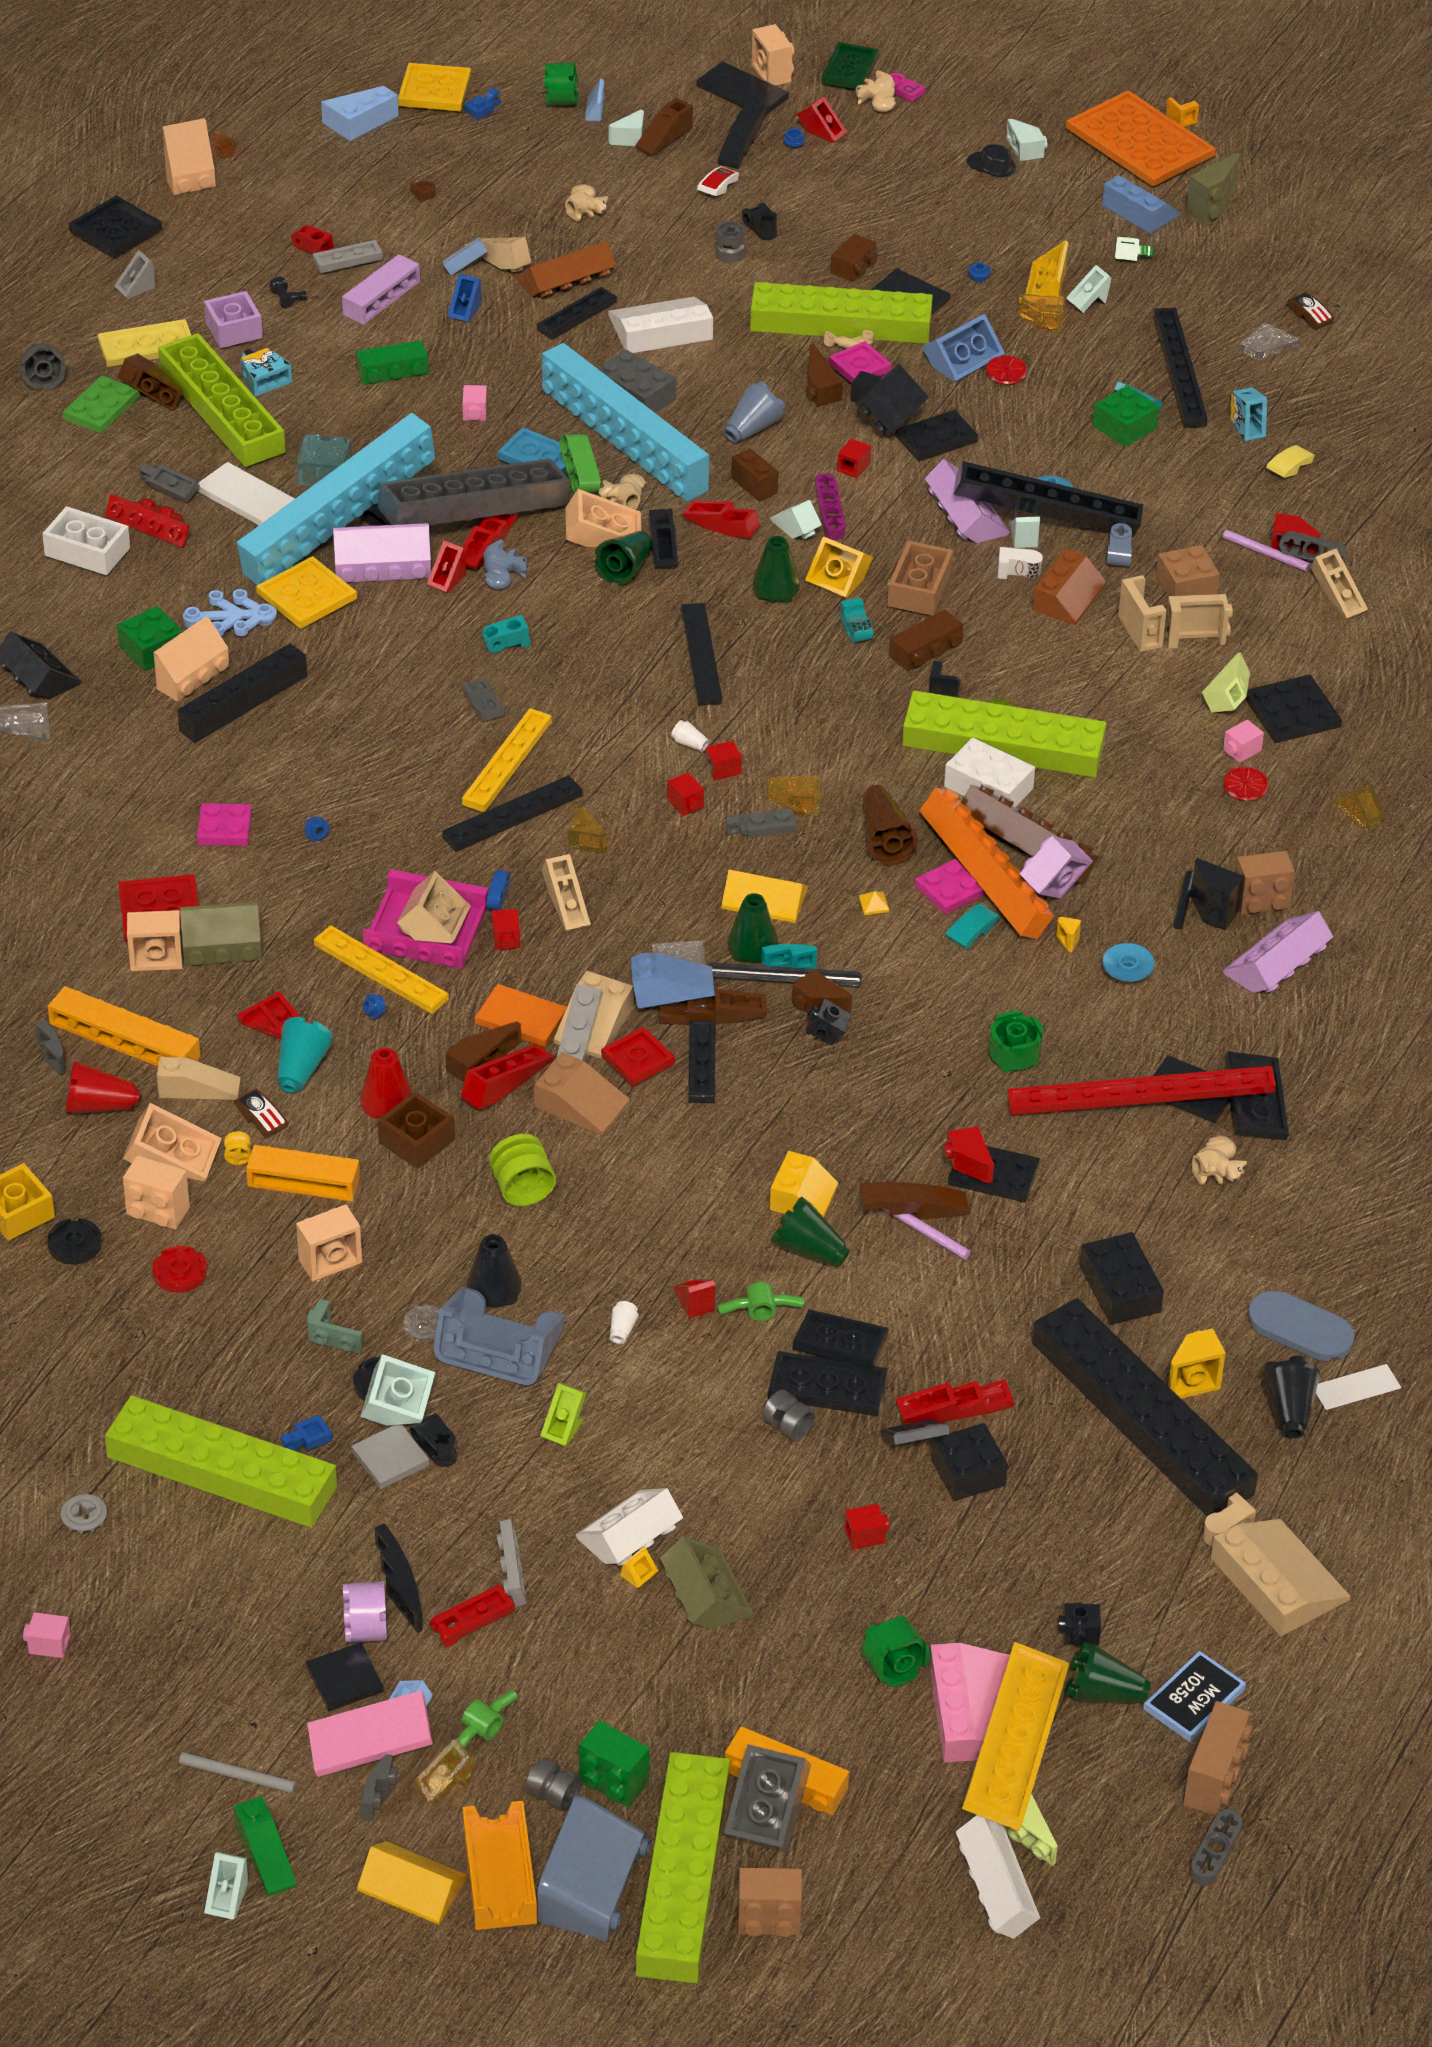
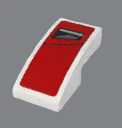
[697,166,739,196]

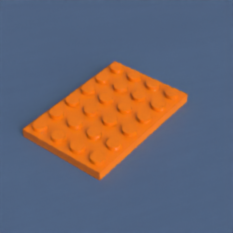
[1065,90,1216,187]

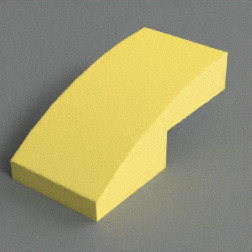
[1266,445,1315,478]

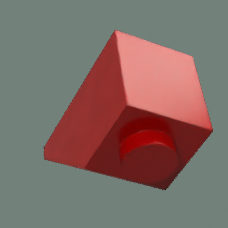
[796,96,847,143]
[1271,513,1320,554]
[943,1126,994,1183]

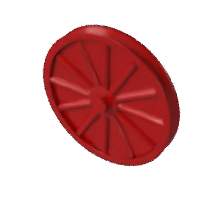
[986,356,1027,384]
[1223,767,1268,801]

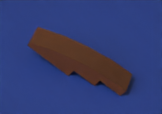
[658,989,767,1025]
[859,1182,970,1220]

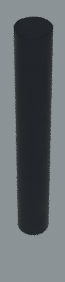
[1173,871,1194,929]

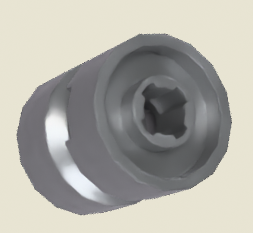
[716,221,745,263]
[762,1389,816,1441]
[525,1757,582,1811]

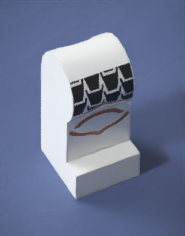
[998,547,1043,579]

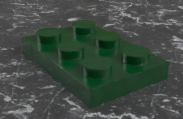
[821,42,879,90]

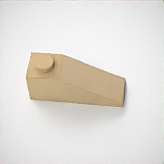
[465,237,531,272]
[1311,548,1368,620]
[542,854,591,932]
[157,1057,241,1100]

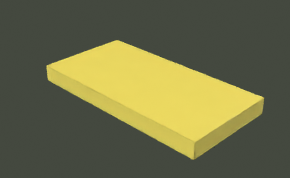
[97,319,191,367]

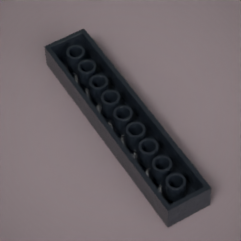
[1032,1298,1258,1516]

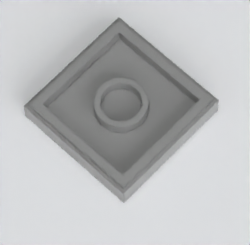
[351,1425,430,1490]

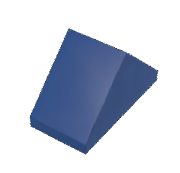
[447,273,482,322]

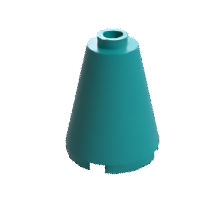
[277,1017,333,1093]

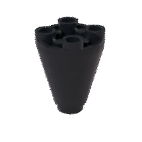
[467,1234,522,1307]
[1264,1355,1320,1438]

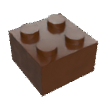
[378,1091,455,1168]

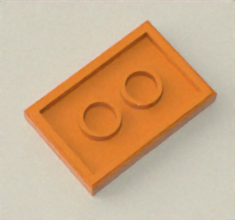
[475,984,567,1047]

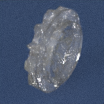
[403,1305,439,1343]

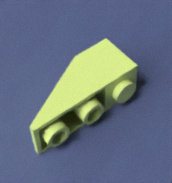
[1202,652,1250,713]
[1003,1794,1057,1866]

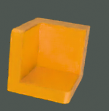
[1166,97,1199,127]

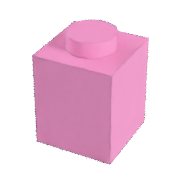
[463,385,487,421]
[1223,720,1264,763]
[23,1612,71,1658]

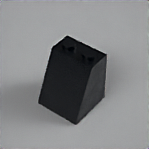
[855,363,929,438]

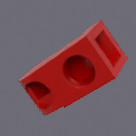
[291,225,334,254]

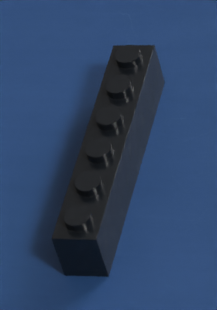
[177,643,307,743]

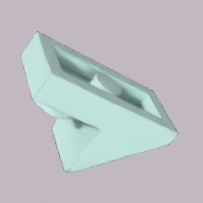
[1066,265,1111,313]

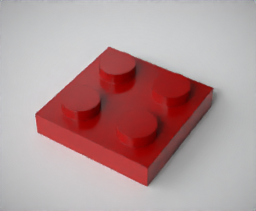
[601,1027,675,1087]

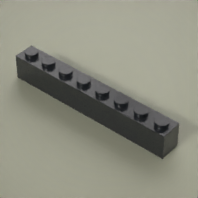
[953,461,1144,538]

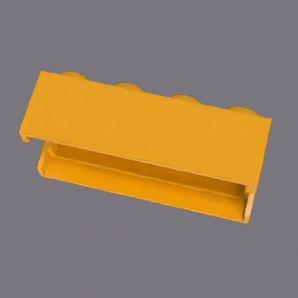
[462,1801,537,1930]

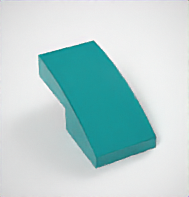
[945,903,1000,951]
[761,944,817,969]

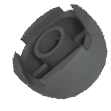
[20,343,66,390]

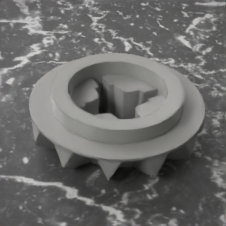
[61,1494,107,1534]

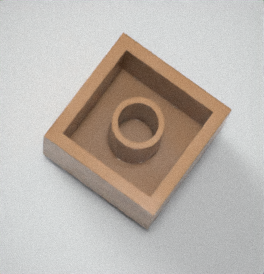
[1156,545,1220,597]
[1235,851,1295,914]
[738,1868,802,1937]

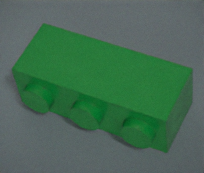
[356,340,429,385]

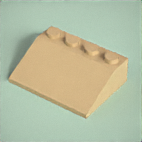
[1211,1519,1351,1637]

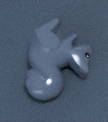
[483,539,528,590]

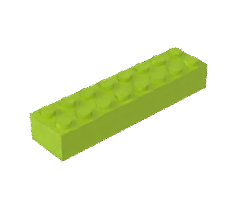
[750,282,933,344]
[158,333,286,467]
[903,690,1106,777]
[105,1395,337,1528]
[636,1752,730,1984]

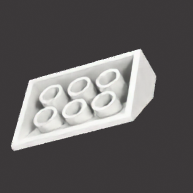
[608,297,713,353]

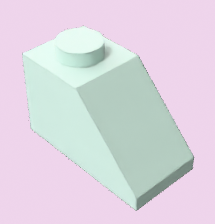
[1006,119,1047,161]
[770,500,822,539]

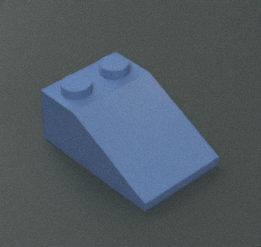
[631,953,715,1009]

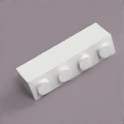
[956,1815,1040,1939]

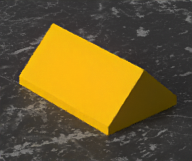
[1024,240,1068,308]
[722,870,808,923]
[357,1841,468,1925]

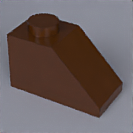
[792,969,852,1014]

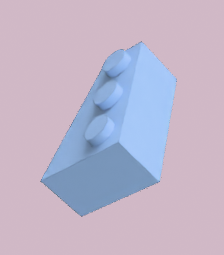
[321,86,398,141]

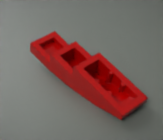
[462,512,519,569]
[896,1379,1015,1423]

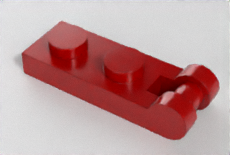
[429,1584,515,1647]

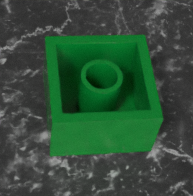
[1093,386,1159,447]
[117,606,184,672]
[579,1720,650,1808]

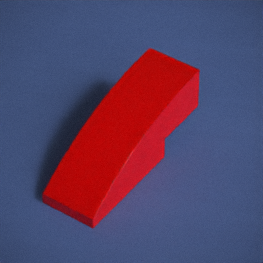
[682,500,760,538]

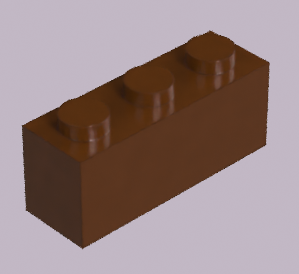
[889,609,964,672]

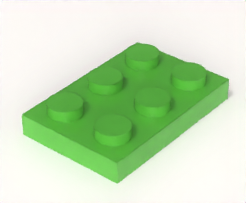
[63,375,140,434]

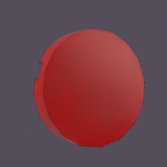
[152,1246,207,1293]

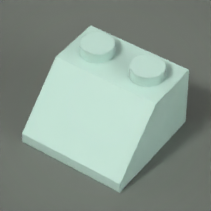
[361,1354,435,1426]

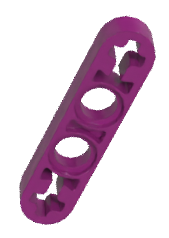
[815,473,846,540]

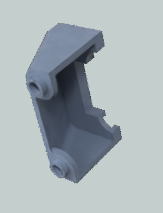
[434,1286,566,1385]
[537,1795,651,1941]

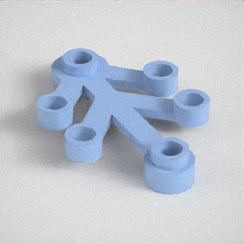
[183,589,277,636]

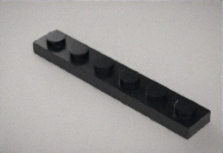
[442,775,582,852]

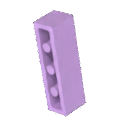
[342,254,420,325]

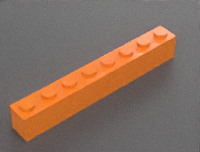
[919,787,1054,939]

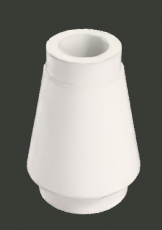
[671,720,709,752]
[609,1301,639,1344]

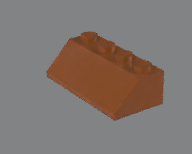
[515,241,617,298]

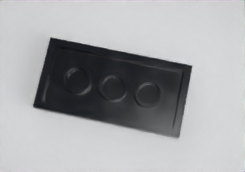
[696,61,789,116]
[1225,1051,1289,1141]
[767,1351,888,1417]

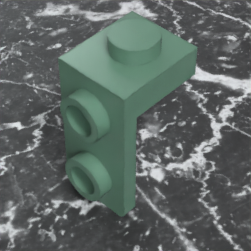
[307,1299,363,1353]

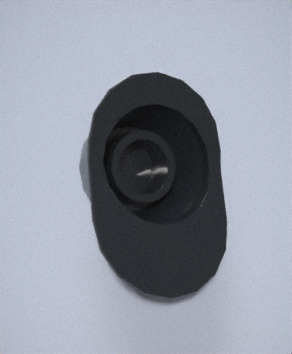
[967,144,1016,177]

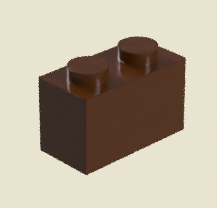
[830,234,878,282]
[731,448,779,502]

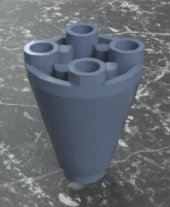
[723,381,786,443]

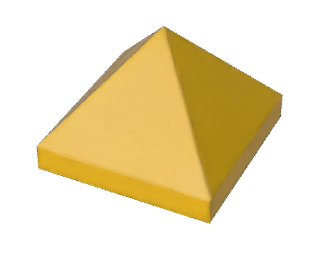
[859,891,889,916]

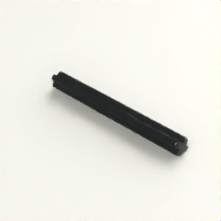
[708,963,861,987]

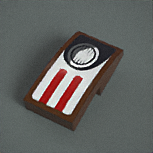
[1287,292,1335,331]
[234,1088,289,1139]

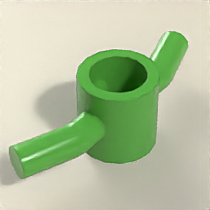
[718,1282,804,1321]
[448,1690,517,1757]

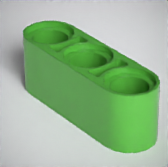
[560,435,600,493]

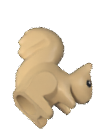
[855,70,896,112]
[565,184,608,222]
[599,474,646,510]
[1192,1136,1247,1185]

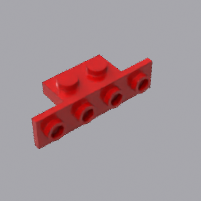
[105,494,190,548]

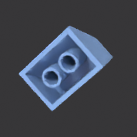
[1102,175,1180,233]
[922,314,1005,382]

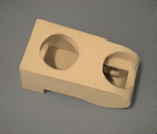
[1203,1492,1256,1546]

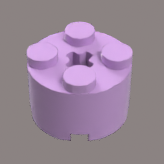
[343,1582,387,1643]

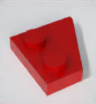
[237,991,300,1040]

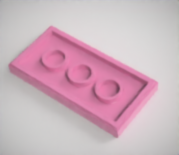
[307,1690,433,1777]

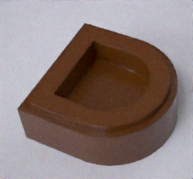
[410,181,436,202]

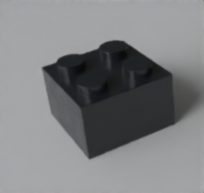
[931,1423,1008,1501]

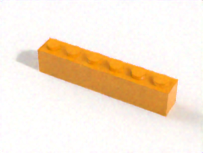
[48,986,201,1067]

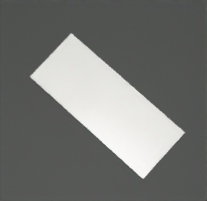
[1316,1364,1401,1410]

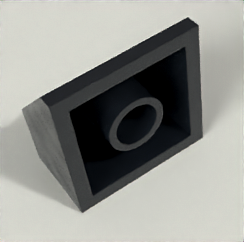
[1191,858,1243,931]

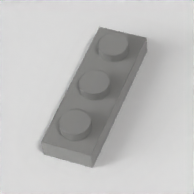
[313,240,383,273]
[557,984,603,1061]
[497,1519,527,1607]

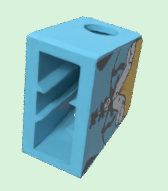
[240,348,292,397]
[1230,388,1267,441]

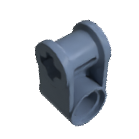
[1107,523,1132,567]

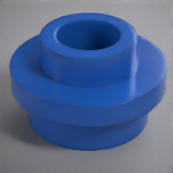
[784,128,805,148]
[968,262,991,282]
[305,817,329,841]
[363,993,385,1019]

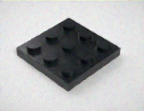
[68,195,162,258]
[1245,674,1342,744]

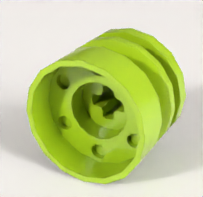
[489,1134,556,1206]

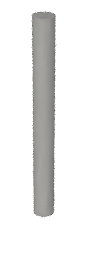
[179,1752,296,1793]

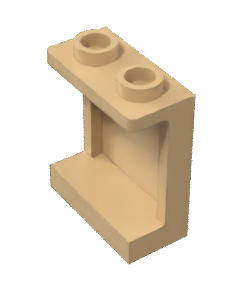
[1118,575,1166,652]
[1165,594,1233,648]

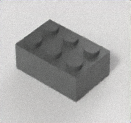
[597,349,676,413]
[724,1744,811,1853]

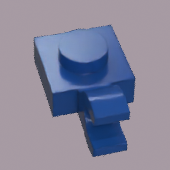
[463,88,501,120]
[280,1415,332,1452]

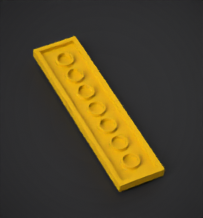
[962,1642,1070,1831]

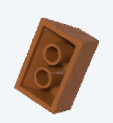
[1032,548,1106,625]

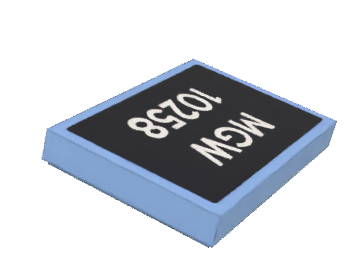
[1144,1651,1246,1742]

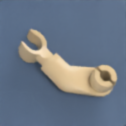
[824,330,874,349]

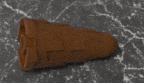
[863,785,918,865]

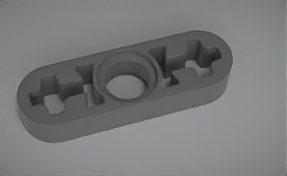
[1279,531,1347,562]
[1190,1809,1243,1886]

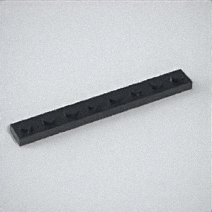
[1153,307,1208,427]

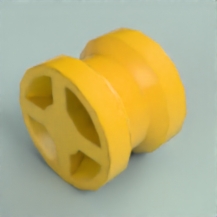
[224,1131,251,1165]

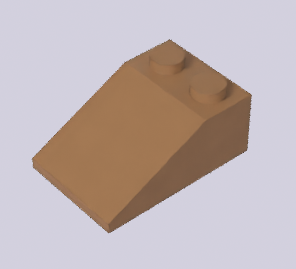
[534,1052,630,1136]

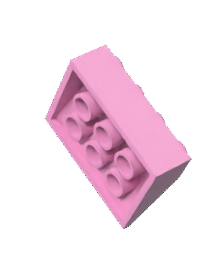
[929,1643,1009,1763]

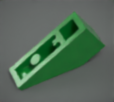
[233,1796,297,1897]

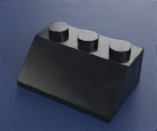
[0,631,82,699]

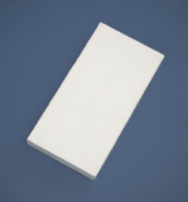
[197,462,295,525]

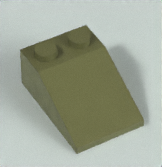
[1186,152,1241,224]

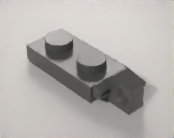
[138,463,200,503]
[726,808,797,838]

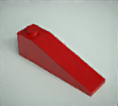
[460,1043,554,1110]

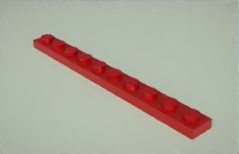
[1008,1066,1275,1115]

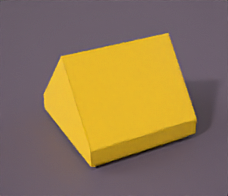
[1056,917,1081,952]
[620,1547,659,1588]

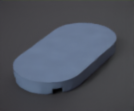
[1248,1291,1354,1361]

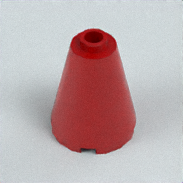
[360,1048,412,1119]
[65,1061,140,1114]

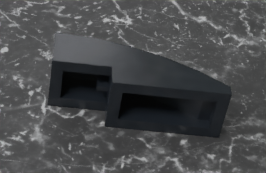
[648,509,678,568]

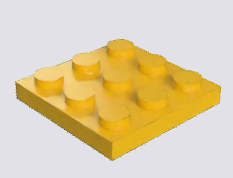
[398,63,471,112]
[256,556,357,629]

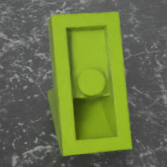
[540,1383,587,1446]

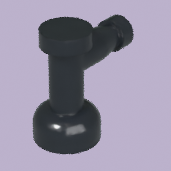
[269,277,307,308]

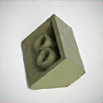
[180,902,262,966]
[660,1536,753,1630]

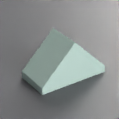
[609,110,644,146]
[1010,517,1040,548]
[204,1852,249,1920]

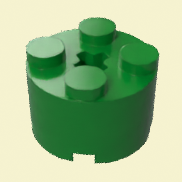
[543,62,578,106]
[989,1011,1043,1072]
[862,1615,931,1687]

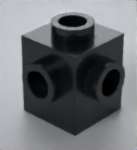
[806,998,851,1045]
[1058,1602,1101,1646]

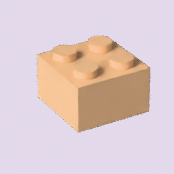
[752,24,794,86]
[127,910,183,971]
[123,1156,190,1230]
[296,1205,362,1282]

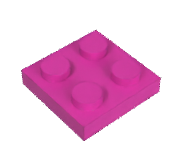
[829,341,892,383]
[197,803,252,846]
[915,859,986,915]

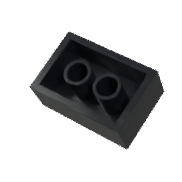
[1080,1232,1164,1325]

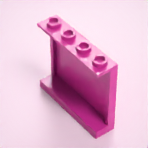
[363,869,488,968]

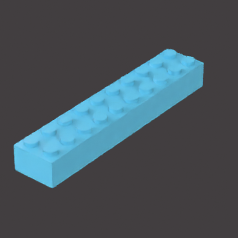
[541,343,709,502]
[236,413,435,585]

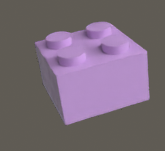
[204,291,263,348]
[1019,836,1093,899]

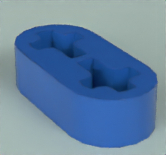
[486,870,510,910]

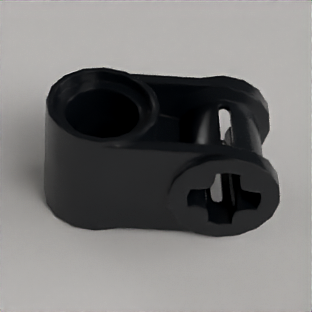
[742,203,777,240]
[410,1413,457,1467]

